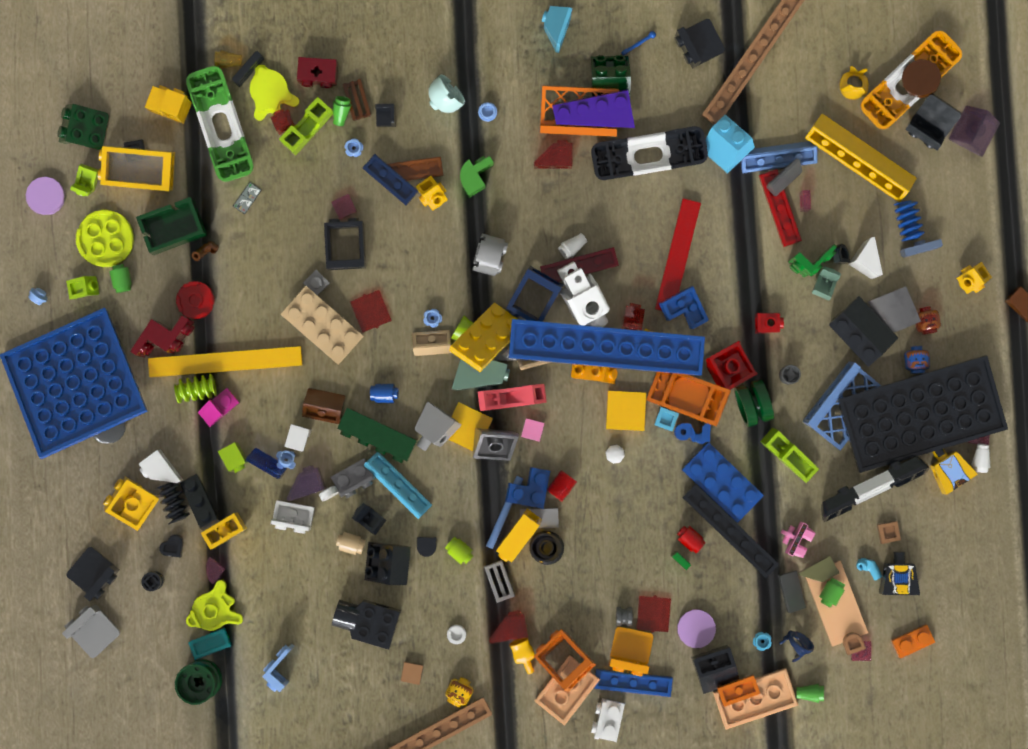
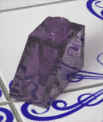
[287,465,326,502]

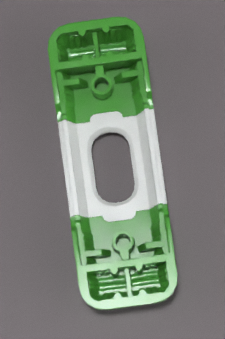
[186,66,254,182]

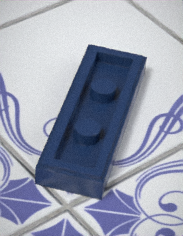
[362,154,419,206]

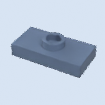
[900,239,943,258]

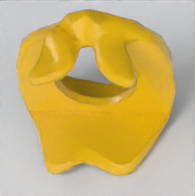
[839,66,869,100]

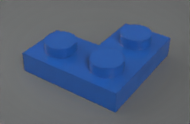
[659,286,709,329]
[505,467,550,509]

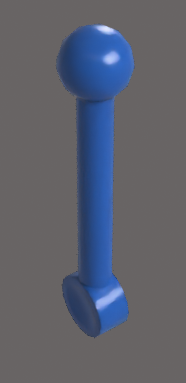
[621,31,656,56]

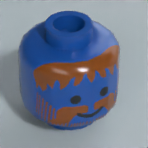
[904,346,930,374]

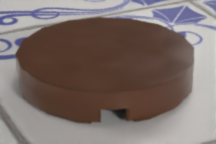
[902,59,941,98]

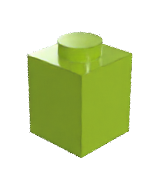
[218,442,248,473]

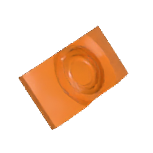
[646,372,731,427]

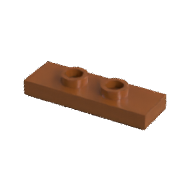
[387,156,444,181]

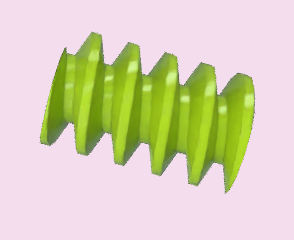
[174,374,217,403]

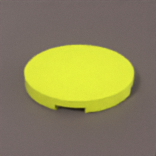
[76,210,134,267]

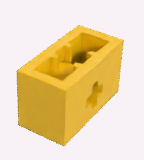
[201,512,247,550]

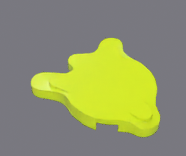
[250,65,300,121]
[186,580,243,631]

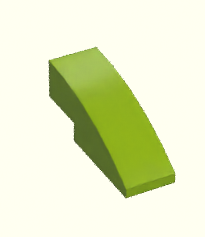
[760,428,819,483]

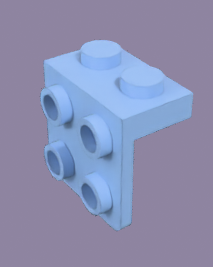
[262,644,294,692]

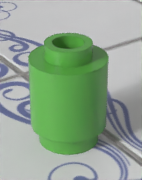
[109,264,132,293]
[819,578,845,608]

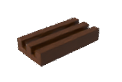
[343,79,371,121]

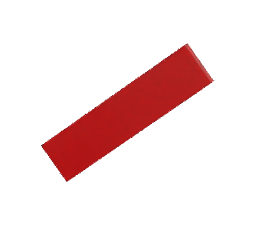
[759,169,802,247]

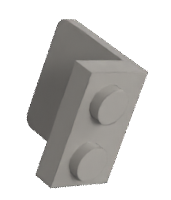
[62,605,120,658]

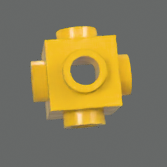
[415,176,448,211]
[956,262,992,294]

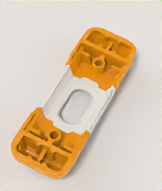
[860,31,962,129]

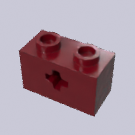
[297,57,338,88]

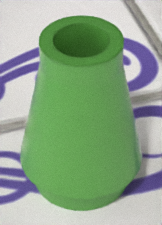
[333,96,352,126]
[797,684,824,703]

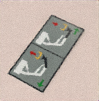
[233,182,262,214]

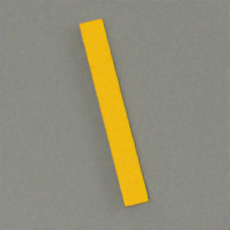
[148,346,303,378]

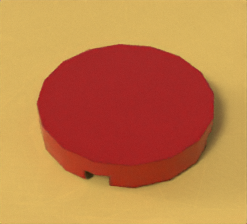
[176,281,215,319]

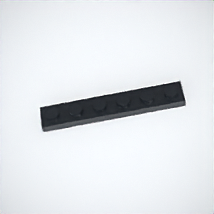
[682,484,779,578]

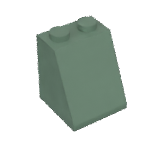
[452,359,510,391]

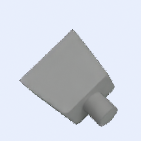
[415,402,462,451]

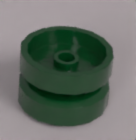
[734,379,774,427]

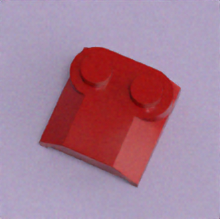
[706,341,758,390]

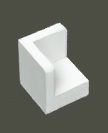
[284,424,311,452]

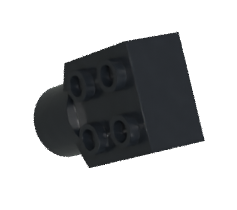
[332,599,401,650]

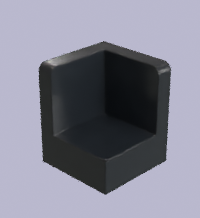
[375,104,396,127]

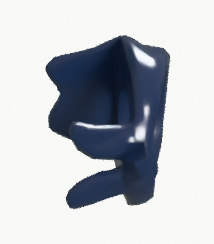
[779,630,814,662]

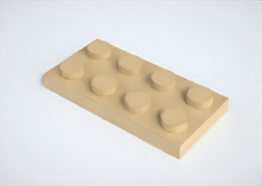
[280,285,364,365]

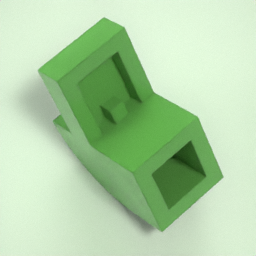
[460,156,494,198]

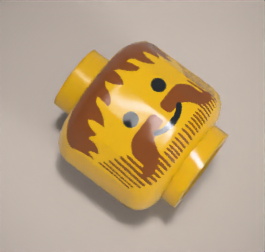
[445,677,474,707]

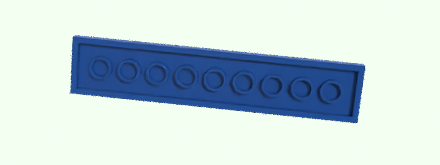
[508,319,705,376]

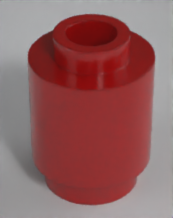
[677,525,706,553]

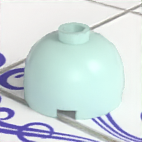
[428,74,465,113]

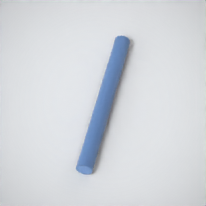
[486,476,523,549]

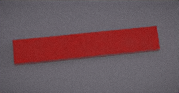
[655,198,701,311]

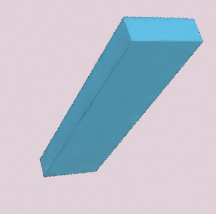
[364,452,432,519]

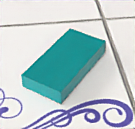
[188,628,232,660]

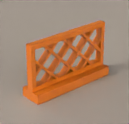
[540,85,619,137]

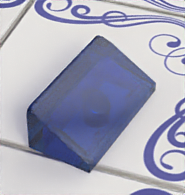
[246,448,287,479]

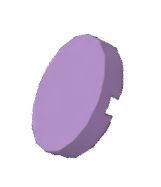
[26,177,65,215]
[677,609,716,648]

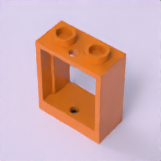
[534,629,596,692]

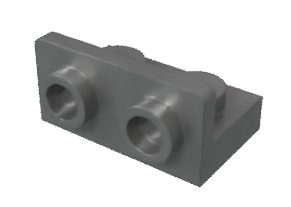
[331,458,375,499]

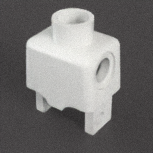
[557,261,610,327]

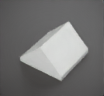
[849,237,883,279]

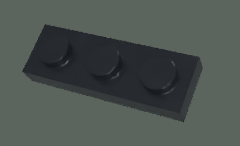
[180,474,220,531]

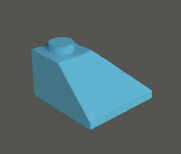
[541,6,573,53]

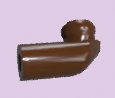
[192,241,219,261]

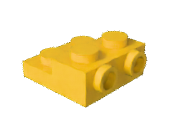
[103,476,159,531]

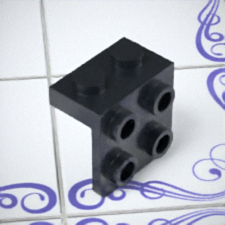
[674,19,725,69]
[905,94,962,151]
[66,547,120,601]

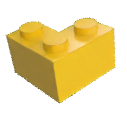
[145,85,192,124]

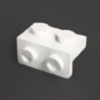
[271,500,315,534]

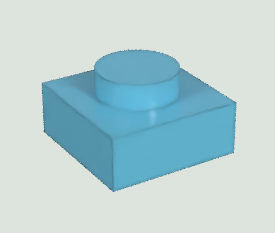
[654,407,679,432]

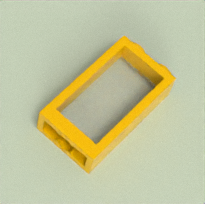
[98,146,175,191]

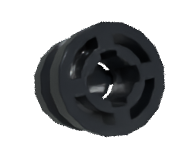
[141,571,164,591]

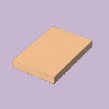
[535,655,600,726]

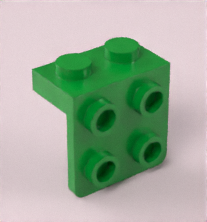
[788,244,837,278]

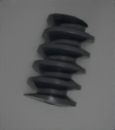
[155,482,190,525]

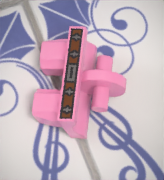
[781,522,815,558]

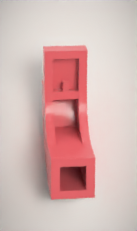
[478,384,547,411]

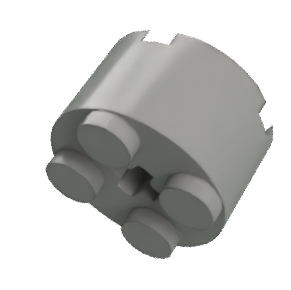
[472,233,508,276]

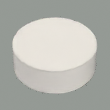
[319,486,339,501]
[447,624,466,644]

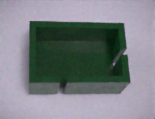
[136,197,207,255]

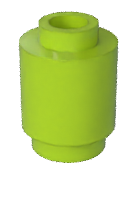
[445,537,474,565]

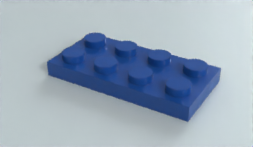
[682,442,764,523]

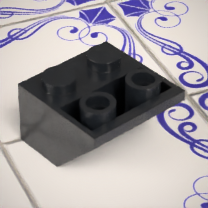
[364,542,411,585]
[691,645,739,694]

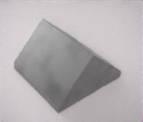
[473,428,519,461]

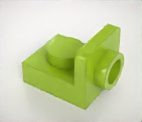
[66,276,99,300]

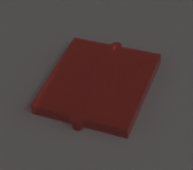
[350,290,392,333]
[637,595,671,633]

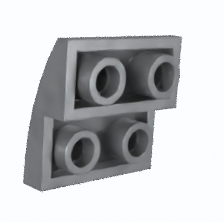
[867,286,921,332]

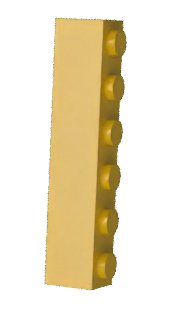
[805,114,917,202]

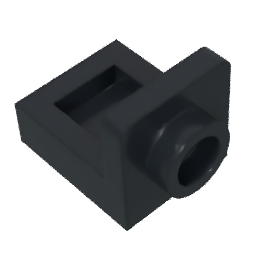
[352,503,387,535]

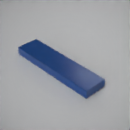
[594,669,673,697]

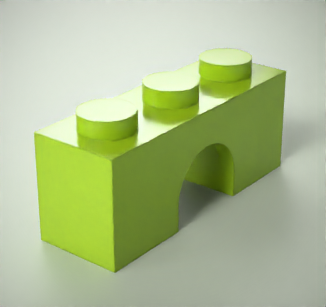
[279,97,333,156]

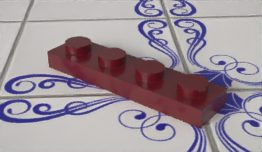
[540,247,619,282]

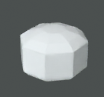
[606,445,625,464]

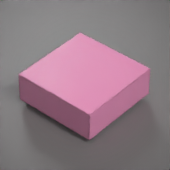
[521,418,544,442]

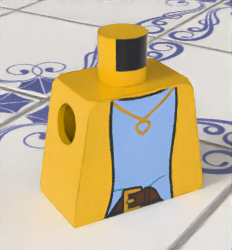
[930,449,978,495]

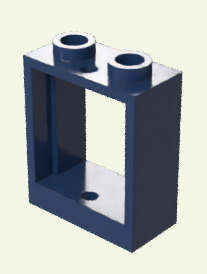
[506,266,564,322]

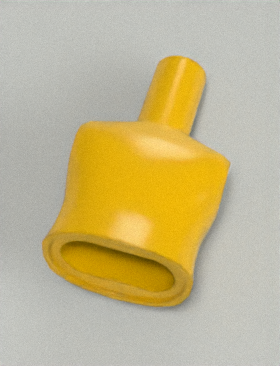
[509,637,535,674]

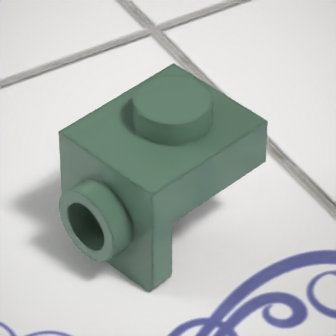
[812,266,841,301]

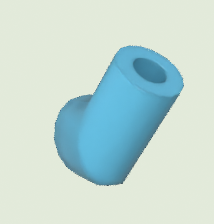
[856,558,883,580]

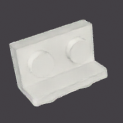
[591,698,625,742]

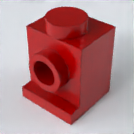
[755,313,784,334]

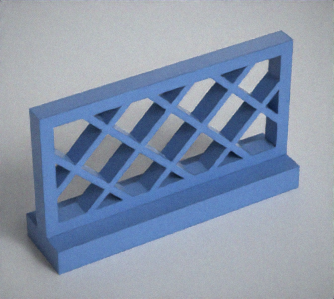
[802,361,881,451]

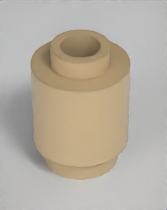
[336,532,366,555]

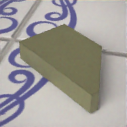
[798,556,839,582]

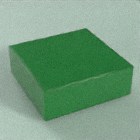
[671,551,691,570]

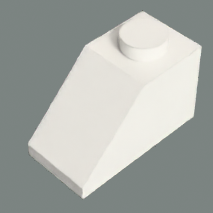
[139,450,183,483]

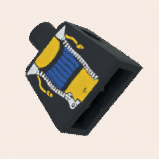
[879,552,920,595]

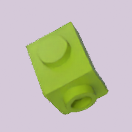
[70,164,98,196]

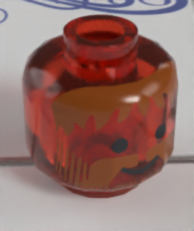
[915,306,941,335]

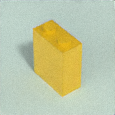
[496,508,542,563]

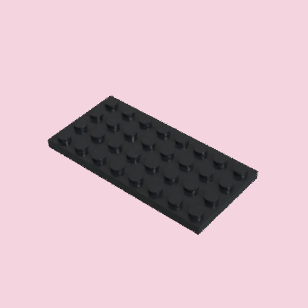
[837,355,1008,473]

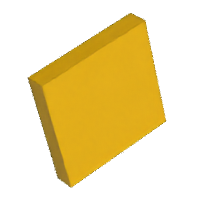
[606,391,646,431]
[448,402,493,451]

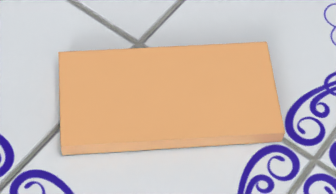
[805,560,868,647]
[713,668,798,730]

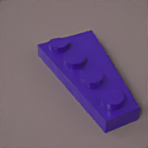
[552,89,635,128]

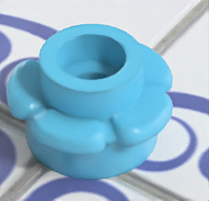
[753,632,772,651]

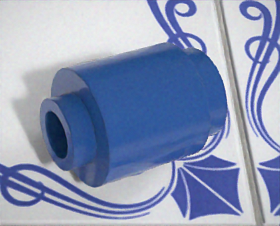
[370,384,399,403]

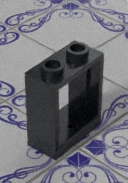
[324,218,366,271]

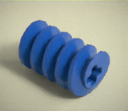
[893,200,925,242]

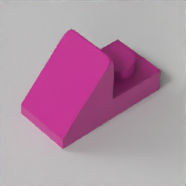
[198,388,240,427]

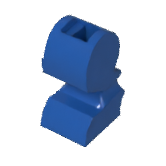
[674,423,711,444]

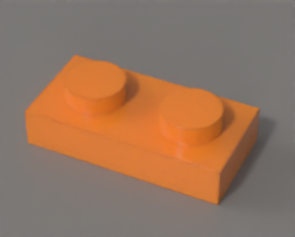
[891,624,935,659]
[717,675,760,707]

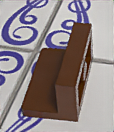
[302,388,345,424]

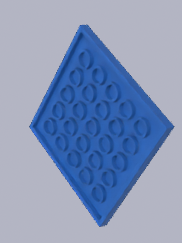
[0,308,148,459]

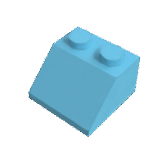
[706,115,755,174]

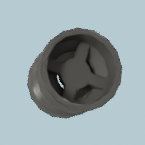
[779,365,801,385]

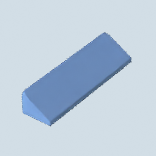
[740,141,818,173]

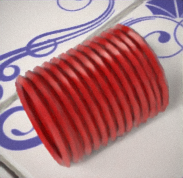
[547,470,577,502]

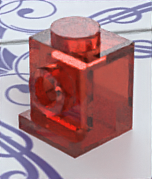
[270,109,295,135]

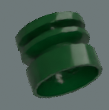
[175,659,223,705]

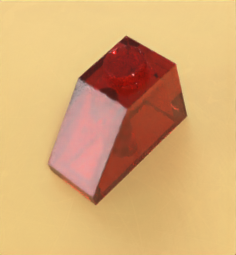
[534,140,572,169]
[620,303,645,331]
[489,610,528,644]

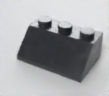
[829,296,898,367]

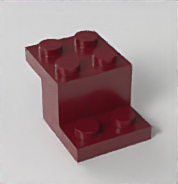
[130,316,195,358]

